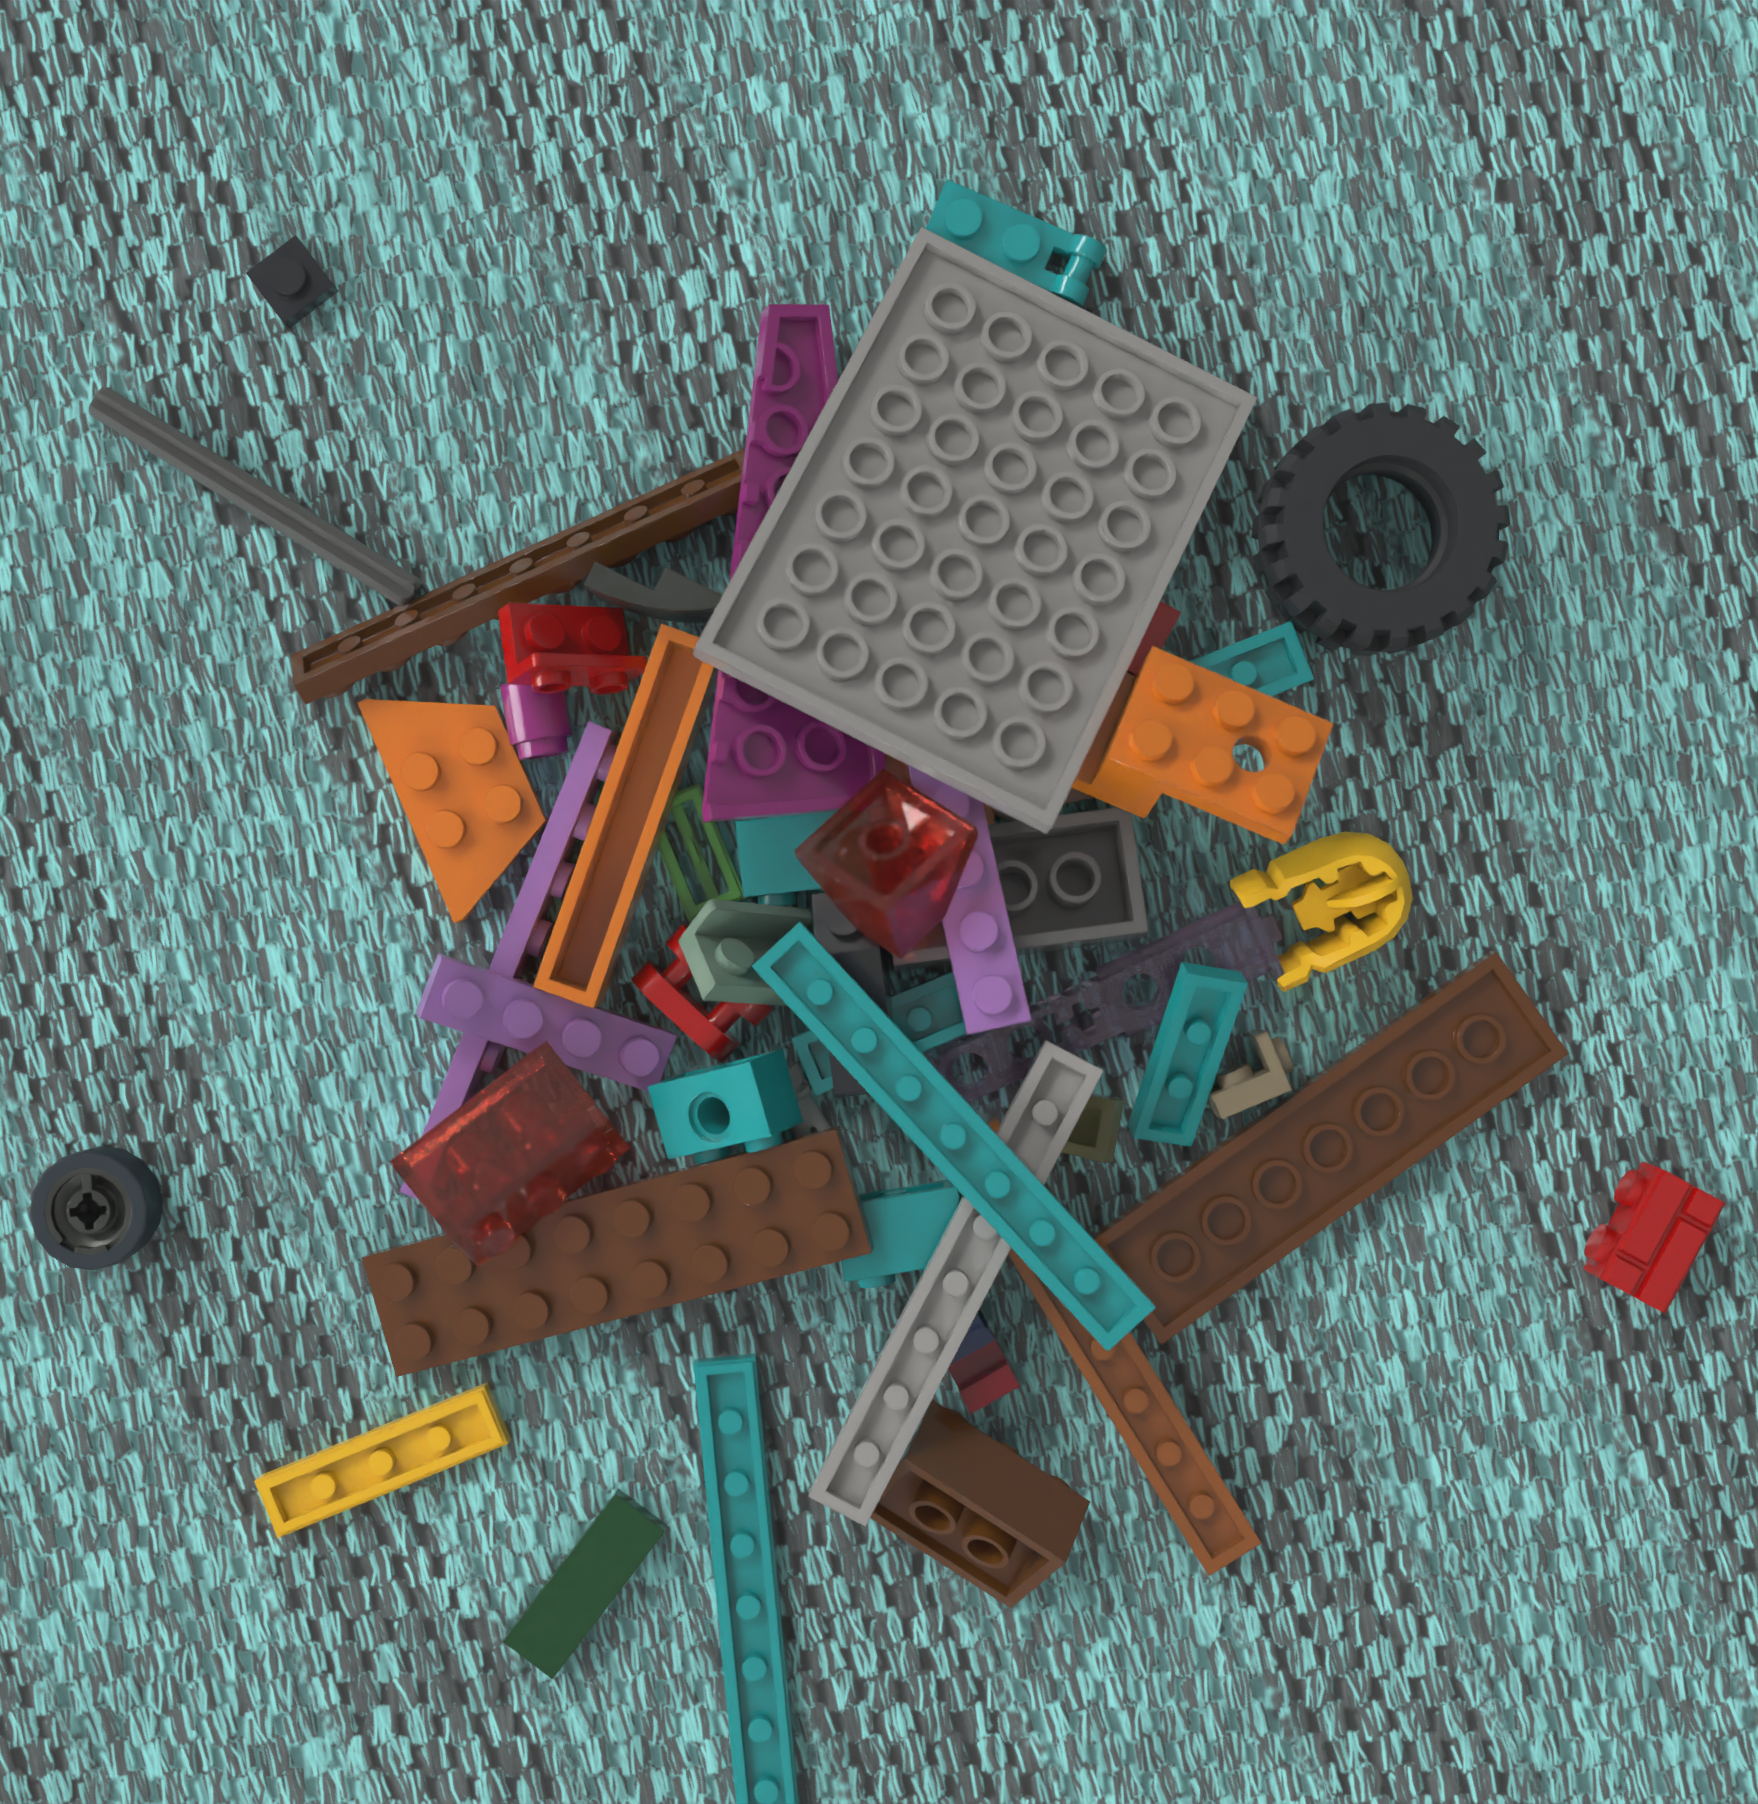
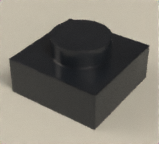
[246,235,339,329]

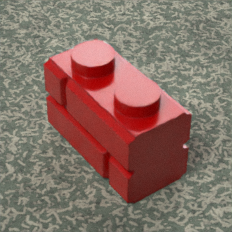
[1583,1161,1726,1314]

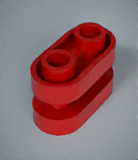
[631,923,774,1063]

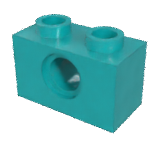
[647,1049,804,1164]

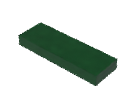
[503,1488,667,1679]

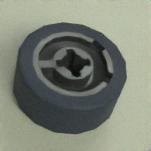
[29,1146,163,1270]

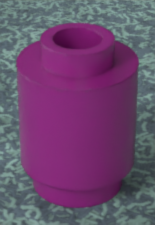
[500,683,573,760]

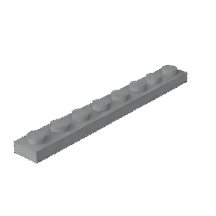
[808,1039,1104,1527]

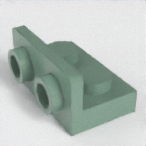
[678,899,813,1006]

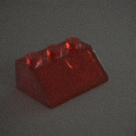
[389,1040,631,1267]

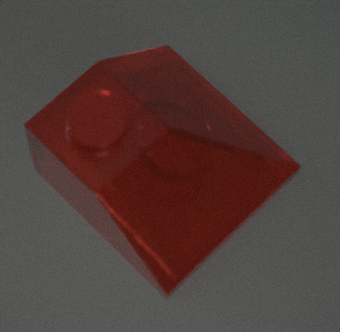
[794,768,979,959]

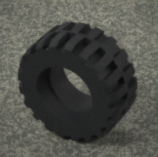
[1251,402,1510,656]

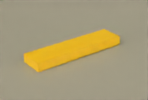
[254,1382,511,1538]

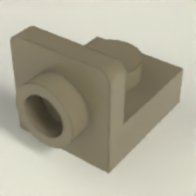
[1207,1028,1294,1119]

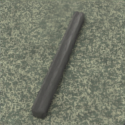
[89,387,422,606]

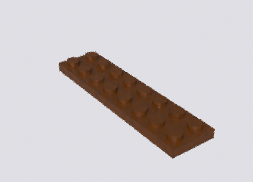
[1092,951,1569,1345]
[362,1126,874,1377]

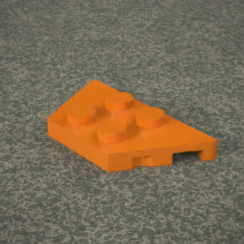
[357,699,548,923]

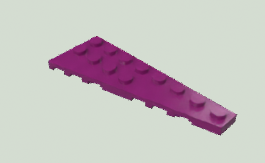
[702,304,890,823]

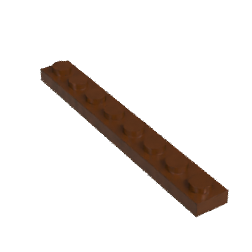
[290,448,745,705]

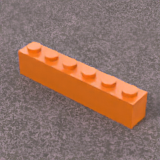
[533,624,719,1008]

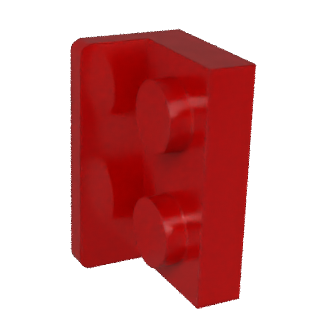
[498,603,647,695]

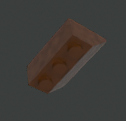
[870,1400,1090,1608]

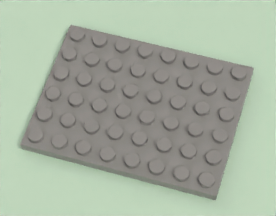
[693,227,1258,834]

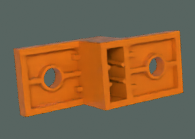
[1071,646,1334,845]

